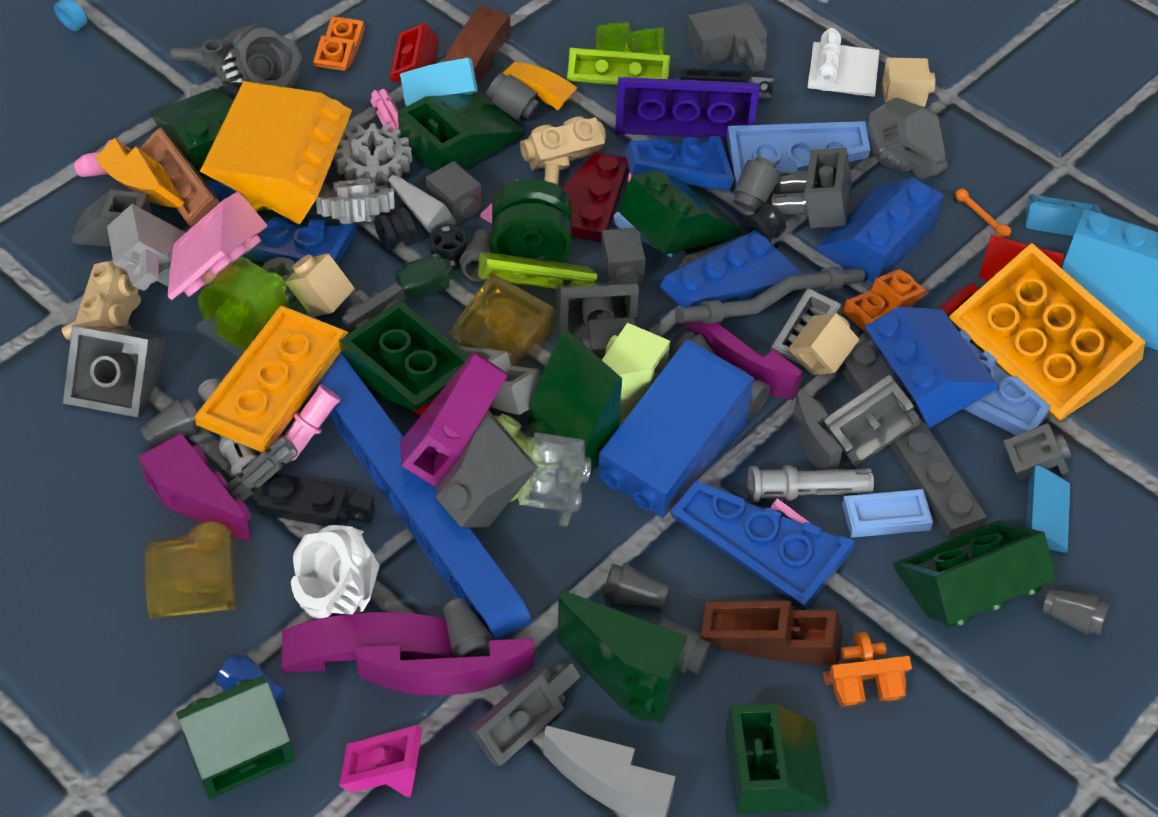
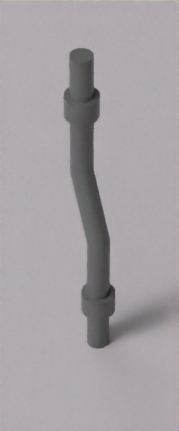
[675,267,865,324]

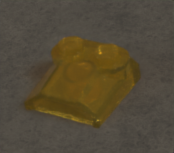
[448,273,556,366]
[145,521,236,619]

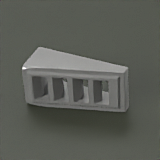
[388,175,456,234]
[771,288,841,366]

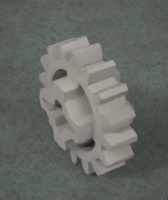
[334,123,412,187]
[315,178,395,224]

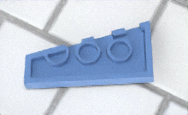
[727,121,871,189]

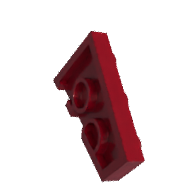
[562,152,628,242]

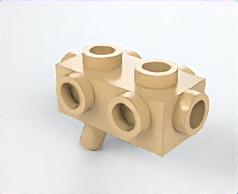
[520,116,606,185]
[62,260,141,341]

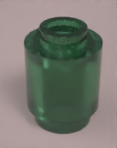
[395,253,454,300]

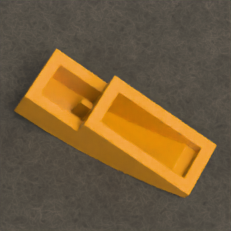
[95,138,185,208]

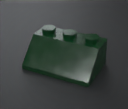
[894,520,1056,626]

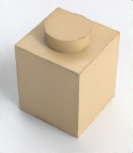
[882,58,935,107]
[285,253,355,316]
[788,313,860,375]

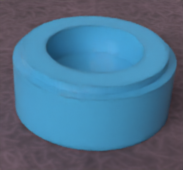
[54,0,87,31]

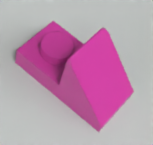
[339,725,422,797]

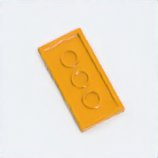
[194,305,348,453]

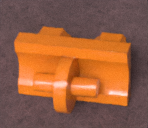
[823,632,912,707]

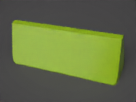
[567,48,670,86]
[478,252,597,289]

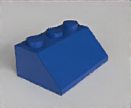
[816,178,944,284]
[864,306,999,428]

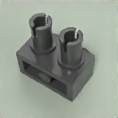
[772,147,852,228]

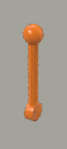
[955,188,1011,239]

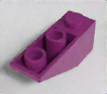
[400,351,508,486]
[138,433,251,541]

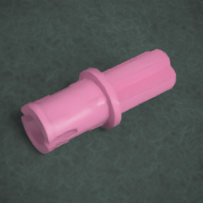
[284,385,340,461]

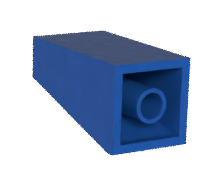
[598,339,754,518]

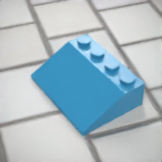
[1061,209,1158,350]

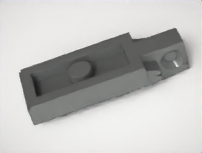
[469,661,581,766]

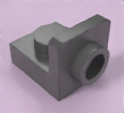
[1003,423,1072,480]

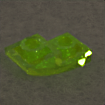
[595,22,666,55]

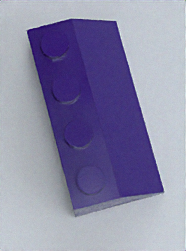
[615,77,760,139]

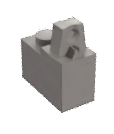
[107,204,186,291]

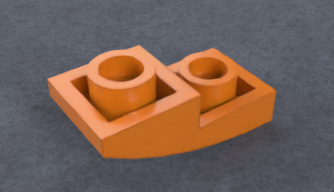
[313,16,365,71]
[842,269,926,334]

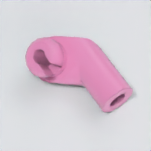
[74,140,112,177]

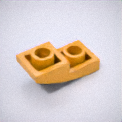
[503,62,577,111]

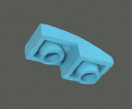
[400,58,478,107]

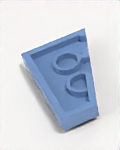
[959,329,1051,435]

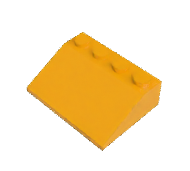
[200,81,352,225]
[948,243,1145,422]

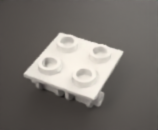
[808,28,879,97]

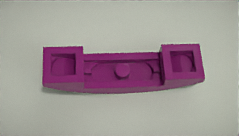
[684,321,802,400]
[281,612,454,673]
[355,638,534,696]

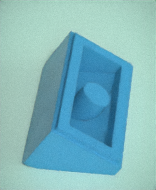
[1025,194,1102,237]
[1026,465,1070,553]

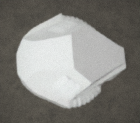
[291,525,380,619]

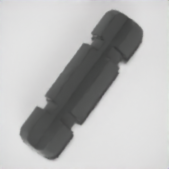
[227,436,298,501]

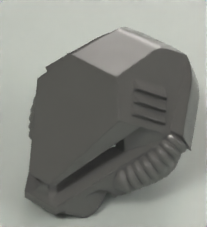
[219,23,302,90]
[866,98,948,179]

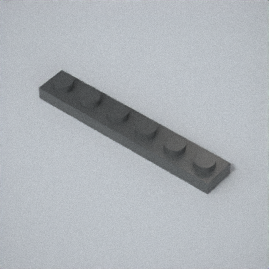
[839,341,987,539]

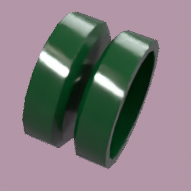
[491,179,572,263]

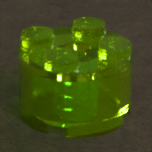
[198,257,289,350]

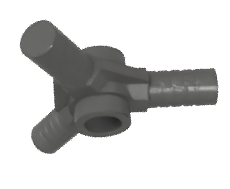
[171,27,241,87]

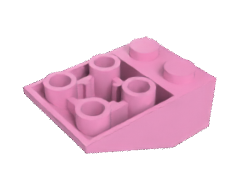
[168,191,268,300]

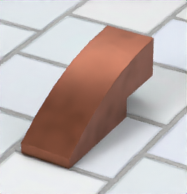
[443,4,510,84]
[701,601,843,665]

